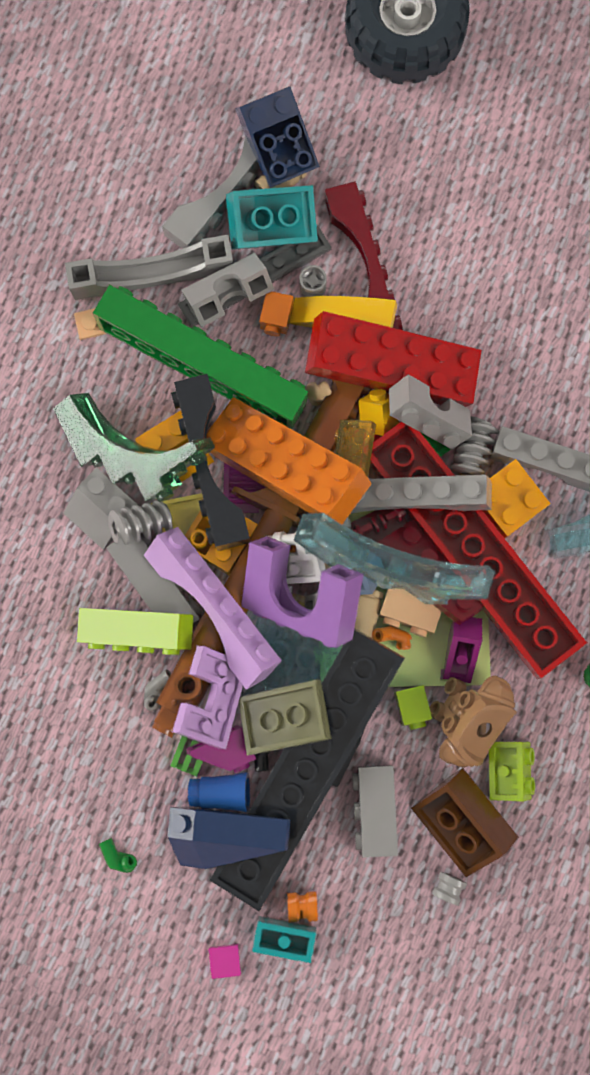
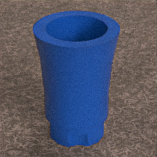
[188,772,250,813]

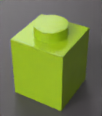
[394,685,432,730]

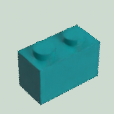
[252,916,317,963]

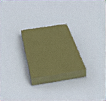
[238,680,331,755]

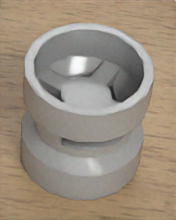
[299,265,327,297]

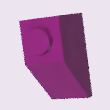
[443,617,482,683]
[185,725,256,773]

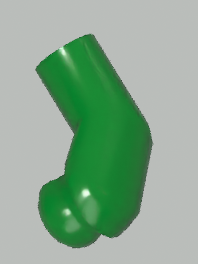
[98,838,137,873]

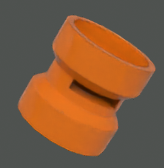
[287,891,318,923]

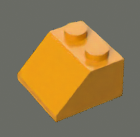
[135,410,214,491]

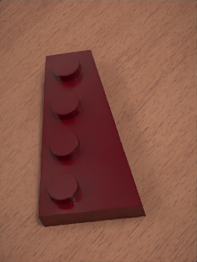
[368,519,484,626]

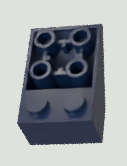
[235,86,320,188]

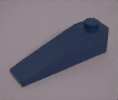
[167,807,290,869]

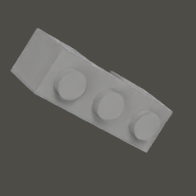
[181,253,274,327]
[389,374,472,449]

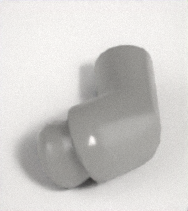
[144,669,172,711]

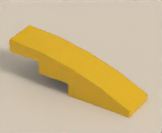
[289,296,398,328]

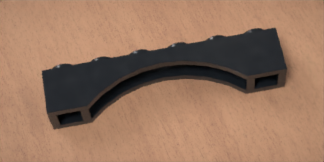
[171,374,251,551]

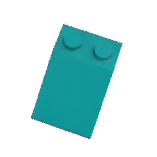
[226,185,318,250]

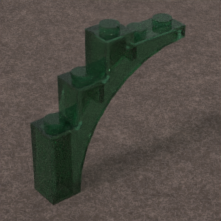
[53,393,215,502]

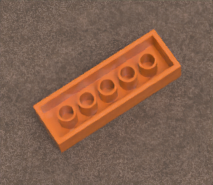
[206,397,372,530]

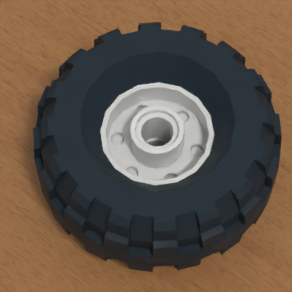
[345,0,470,84]

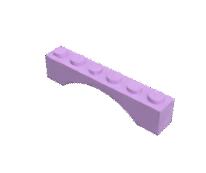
[144,527,282,690]

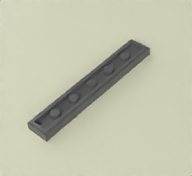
[178,226,332,327]

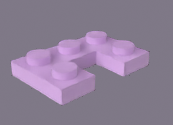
[173,646,243,749]

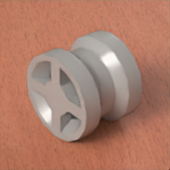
[432,871,468,906]

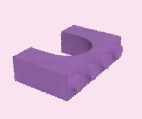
[241,536,363,648]

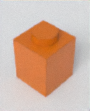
[259,291,294,337]

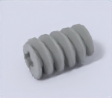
[450,417,499,476]
[108,500,173,545]

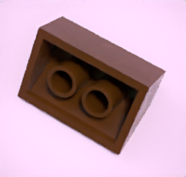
[411,768,519,877]

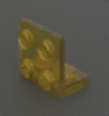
[335,420,376,477]

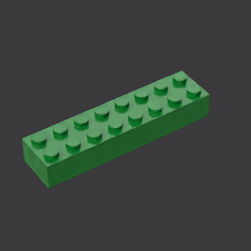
[93,284,308,429]

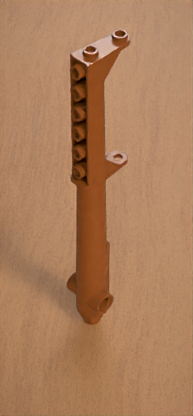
[152,380,372,738]

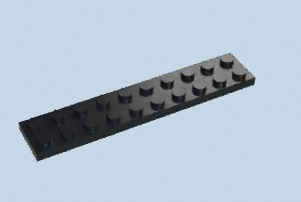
[209,628,405,911]

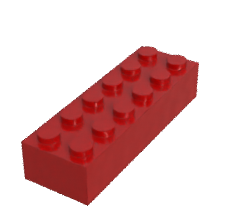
[305,311,482,407]

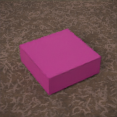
[209,944,241,979]

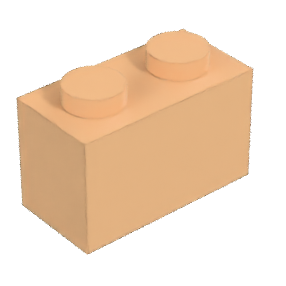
[378,582,442,638]

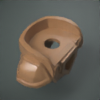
[430,675,517,768]

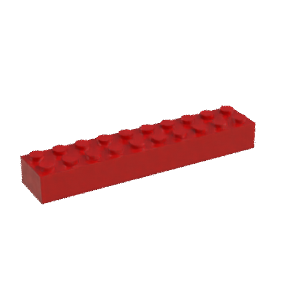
[363,422,587,679]

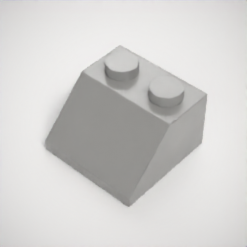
[63,467,138,550]

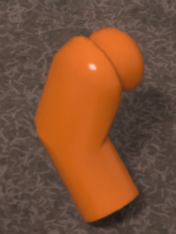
[372,626,412,650]

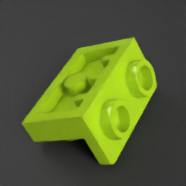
[489,741,535,801]

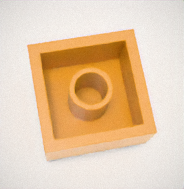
[482,459,551,538]

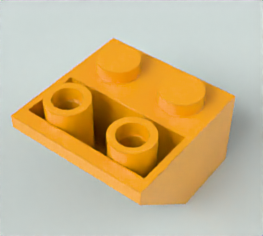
[185,510,258,576]

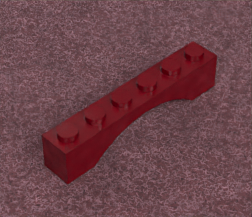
[324,181,403,330]

